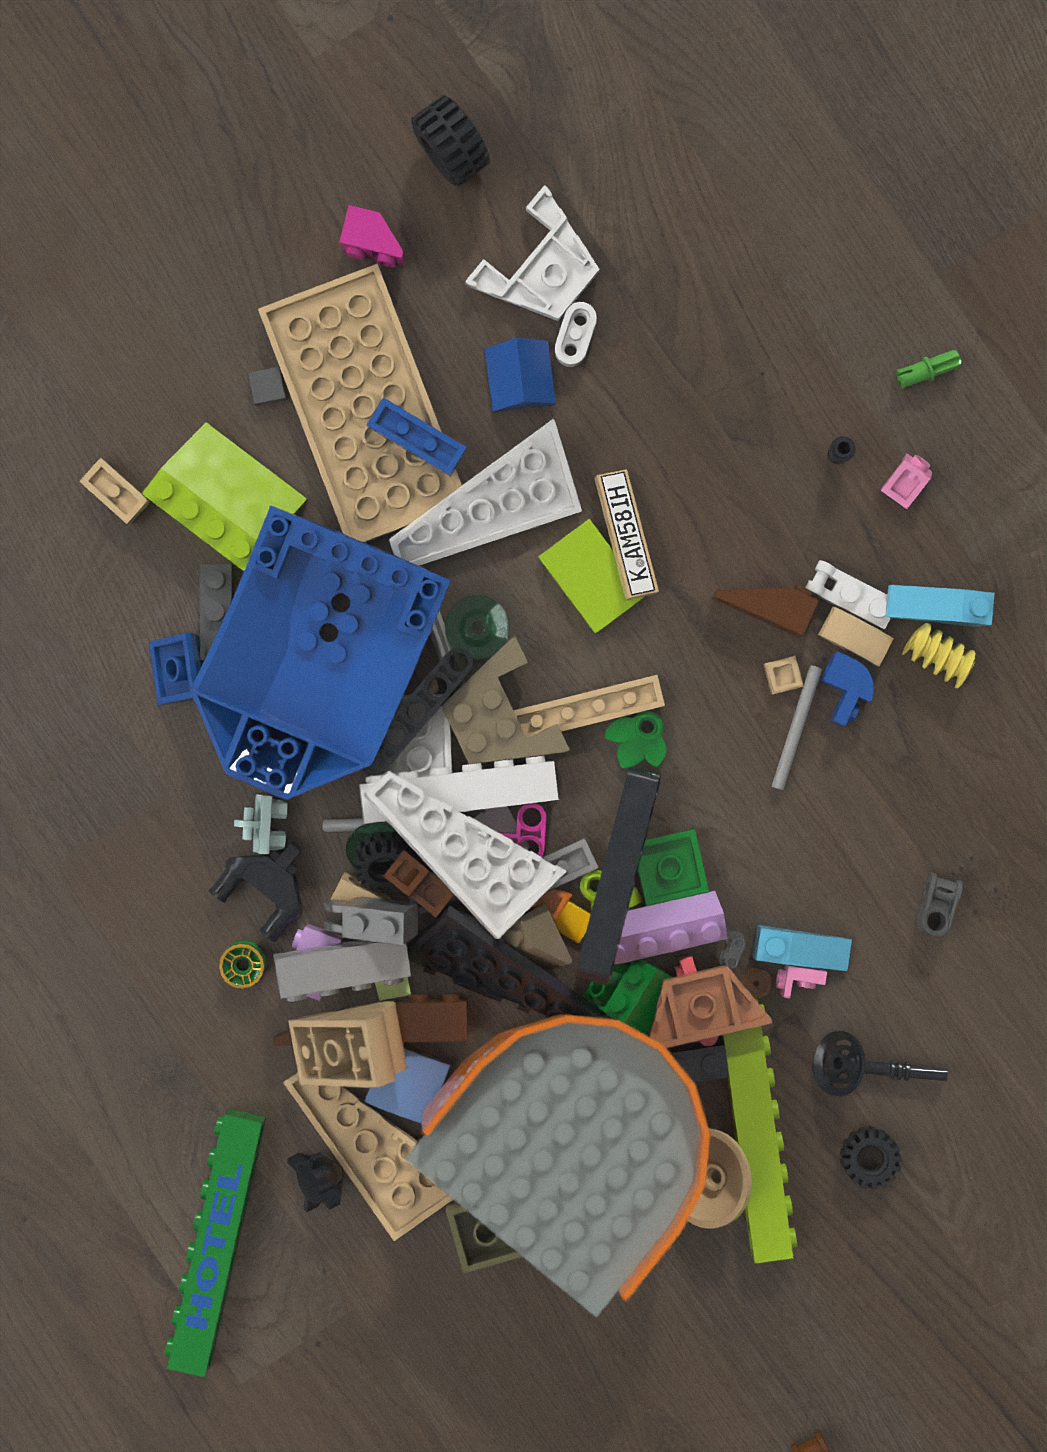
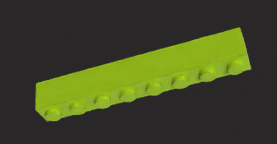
[721,996,797,1264]

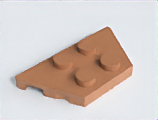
[649,965,772,1048]

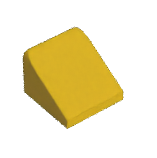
[554,901,591,943]

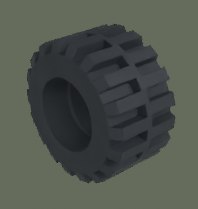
[411,95,490,187]

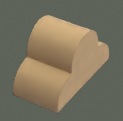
[288,1001,407,1088]

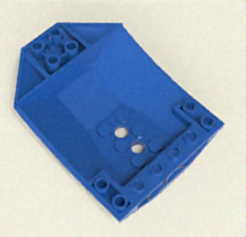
[189,505,451,800]

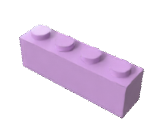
[614,891,728,965]

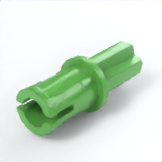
[896,350,962,389]

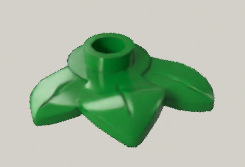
[604,711,666,768]

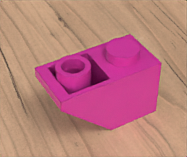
[339,205,405,268]

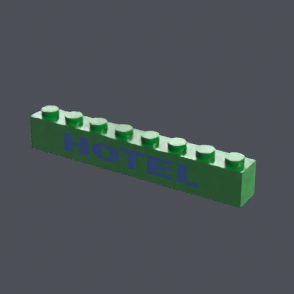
[164,1108,266,1377]

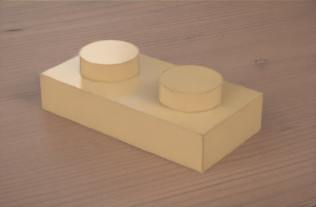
[79,458,150,525]

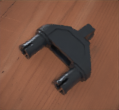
[209,842,303,942]

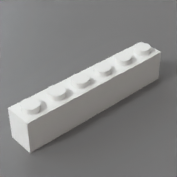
[359,756,559,823]

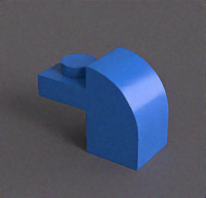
[819,651,874,726]

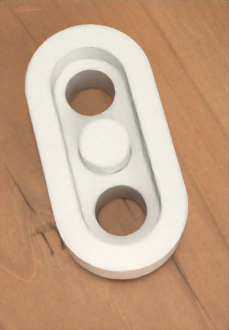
[555,302,597,367]

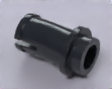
[827,436,856,464]

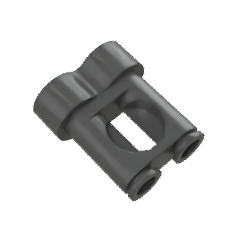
[718,930,746,969]

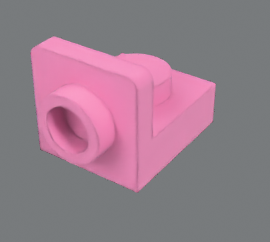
[881,454,932,509]
[776,964,827,998]

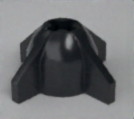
[287,1152,344,1212]

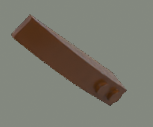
[273,993,468,1046]

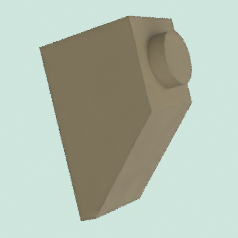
[504,903,573,971]

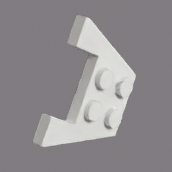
[465,185,599,321]

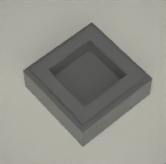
[248,367,287,406]

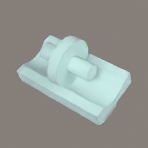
[234,794,288,854]

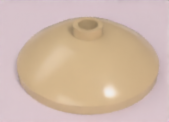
[687,1128,752,1229]

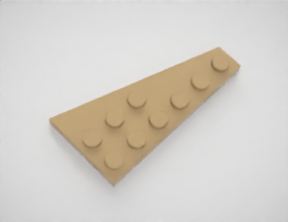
[283,1072,454,1241]

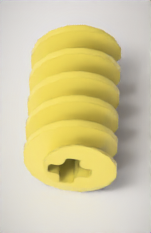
[902,623,975,688]

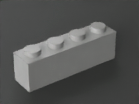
[273,940,411,1002]

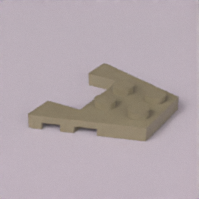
[442,637,570,764]

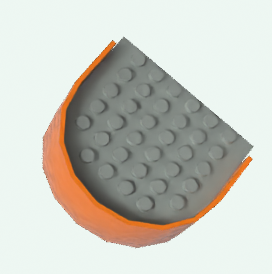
[405,1014,710,1318]

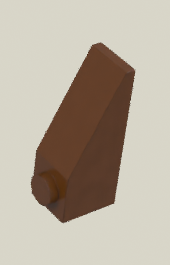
[712,585,819,637]

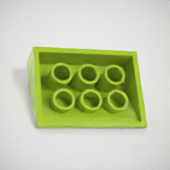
[142,422,308,571]

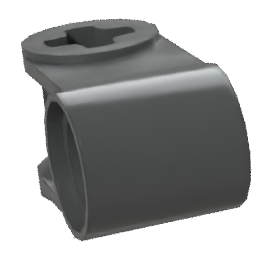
[916,872,963,936]

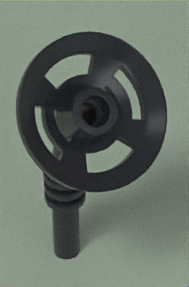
[813,1031,948,1096]

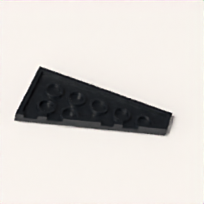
[407,906,605,1018]

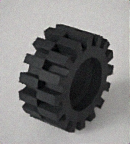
[354,831,412,893]
[840,1126,902,1190]

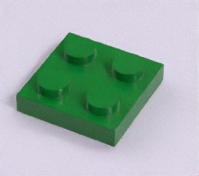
[638,829,709,906]

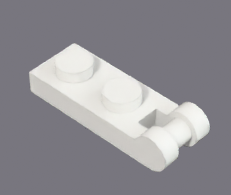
[805,560,891,630]

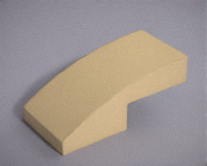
[818,607,894,667]

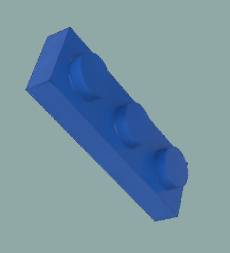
[367,397,467,477]

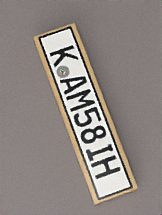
[594,469,659,600]

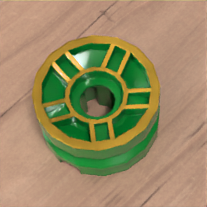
[219,940,267,989]

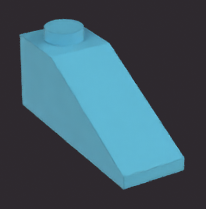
[886,585,994,627]
[752,925,852,971]

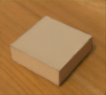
[763,656,804,695]

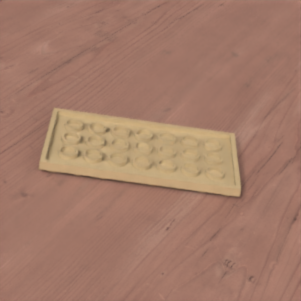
[258,264,462,543]

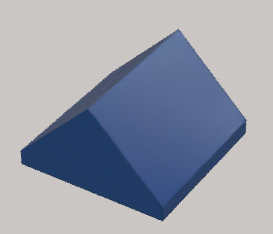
[485,338,556,413]
[149,632,203,705]

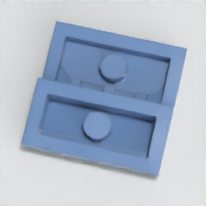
[364,1046,452,1123]

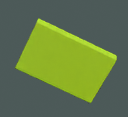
[538,519,646,634]

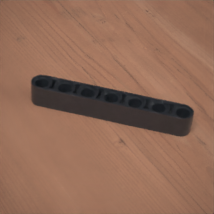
[575,767,661,986]

